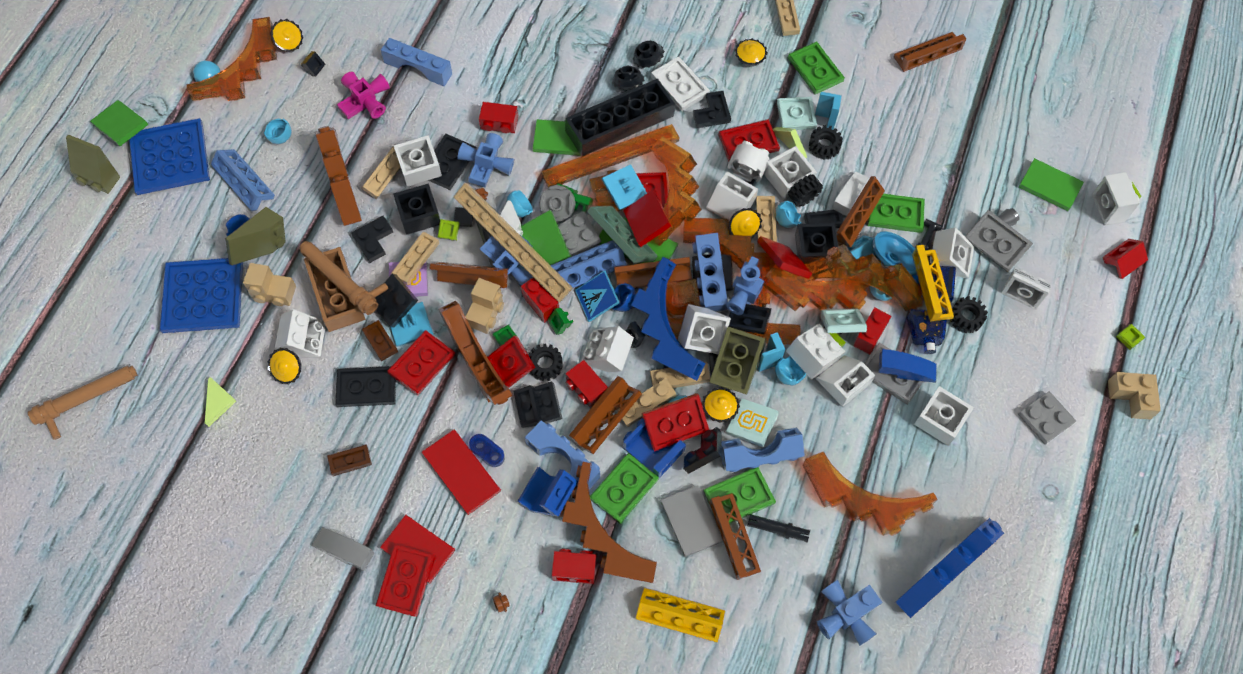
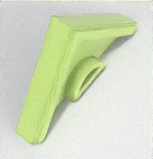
[773,127,807,158]
[205,377,236,427]

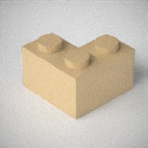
[243,263,296,306]
[465,278,504,334]
[1108,372,1161,420]

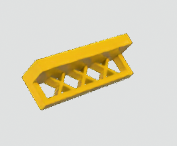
[912,245,954,322]
[636,588,725,643]

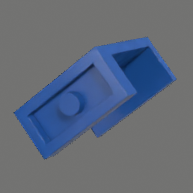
[623,418,686,478]
[517,467,578,517]

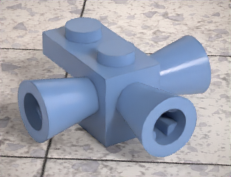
[458,133,515,187]
[480,235,533,286]
[726,256,764,315]
[817,580,883,646]

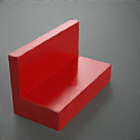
[1103,238,1148,279]

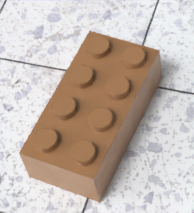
[304,247,366,332]

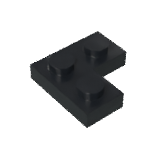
[693,91,731,128]
[351,215,393,263]
[683,427,722,474]

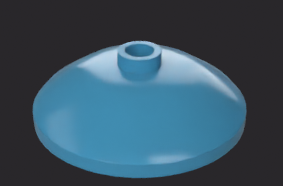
[873,231,917,276]

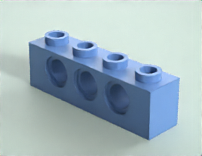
[692,233,728,311]
[551,240,627,288]

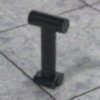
[915,219,943,251]

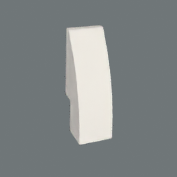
[832,172,870,216]

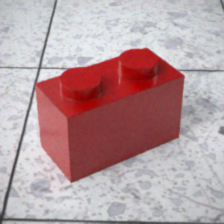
[479,102,519,133]
[521,277,559,323]
[853,307,892,355]
[565,360,608,409]
[552,549,596,584]

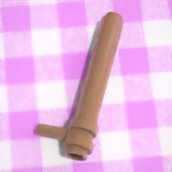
[300,241,388,315]
[28,365,138,440]

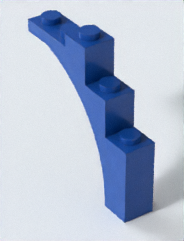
[631,257,706,381]
[896,518,1004,618]

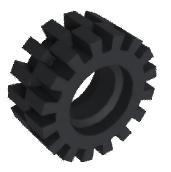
[809,125,843,160]
[788,174,823,207]
[950,296,988,333]
[528,344,563,381]

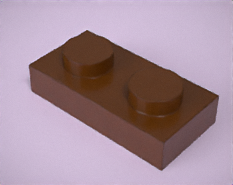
[362,320,398,362]
[327,444,372,476]

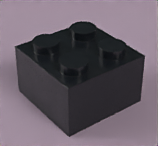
[393,183,440,235]
[795,223,839,267]

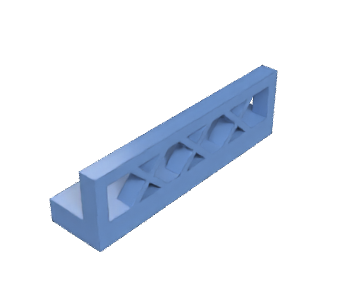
[211,149,275,211]

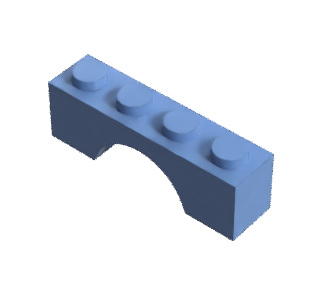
[381,38,452,87]
[525,420,600,489]
[721,427,805,472]

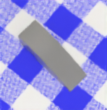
[311,527,374,572]

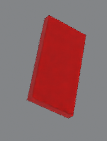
[422,429,501,515]

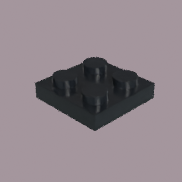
[375,273,418,328]

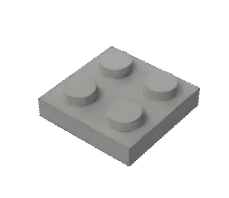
[558,211,601,257]
[1018,391,1076,444]

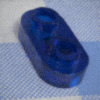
[469,434,505,467]

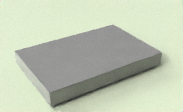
[965,210,1033,272]
[864,342,924,405]
[661,485,723,557]

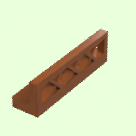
[894,32,966,72]
[837,176,885,247]
[614,257,692,289]
[430,262,508,288]
[569,376,642,454]
[709,493,761,580]

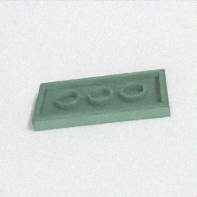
[587,206,658,263]

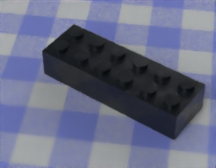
[565,78,675,157]

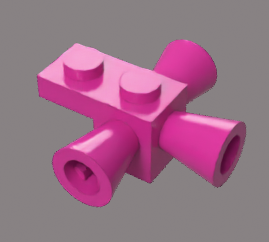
[337,71,390,119]

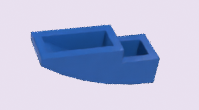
[879,349,937,383]

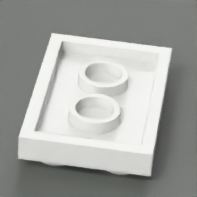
[651,56,710,111]

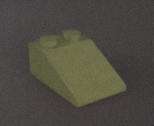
[66,135,120,194]
[225,207,286,265]
[710,327,767,395]

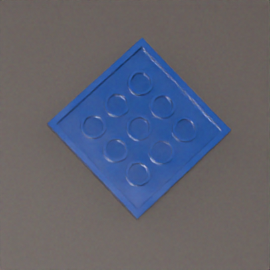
[129,118,210,195]
[160,258,243,333]

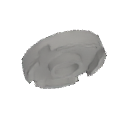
[539,185,576,222]

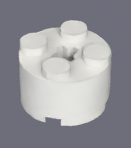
[728,141,769,182]

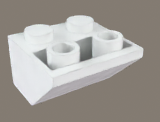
[706,172,758,221]
[274,309,326,358]
[581,326,634,372]
[816,355,875,407]

